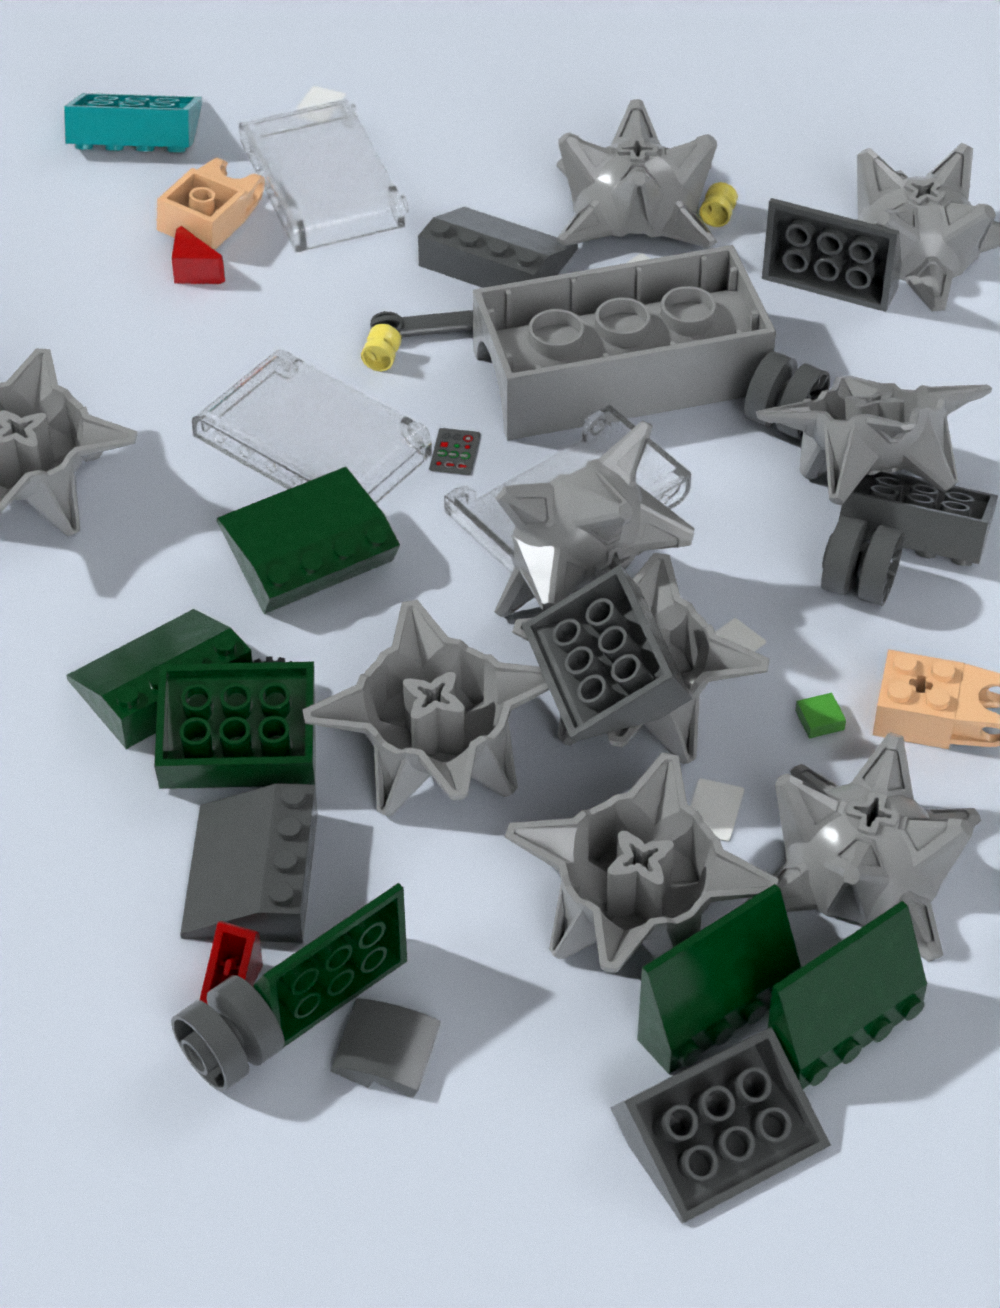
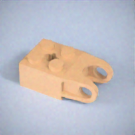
[157,158,265,250]
[872,649,1000,749]

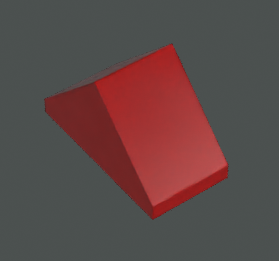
[171,226,225,284]
[199,921,263,1004]

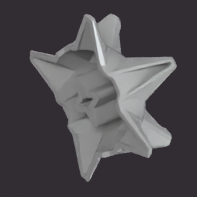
[556,99,717,248]
[857,143,1000,311]
[0,348,137,536]
[756,376,992,505]
[494,420,695,618]
[512,553,770,764]
[302,600,549,816]
[746,733,981,962]
[505,752,779,973]

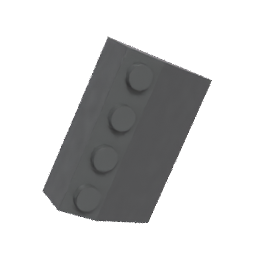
[762,198,902,312]
[418,207,578,288]
[839,472,998,566]
[522,565,692,742]
[180,784,318,943]
[610,1027,831,1224]

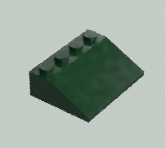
[216,466,400,614]
[66,609,253,749]
[154,661,316,789]
[252,883,407,1047]
[637,884,801,1074]
[767,901,927,1089]

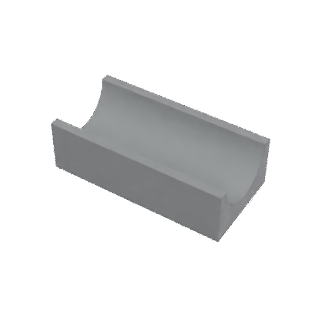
[473,245,776,441]

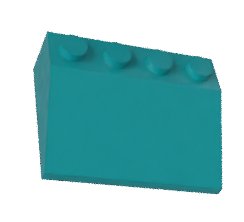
[64,93,202,152]

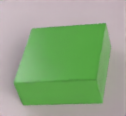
[795,692,846,739]

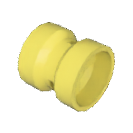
[700,182,738,227]
[361,324,402,371]

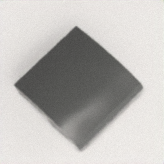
[330,998,441,1098]

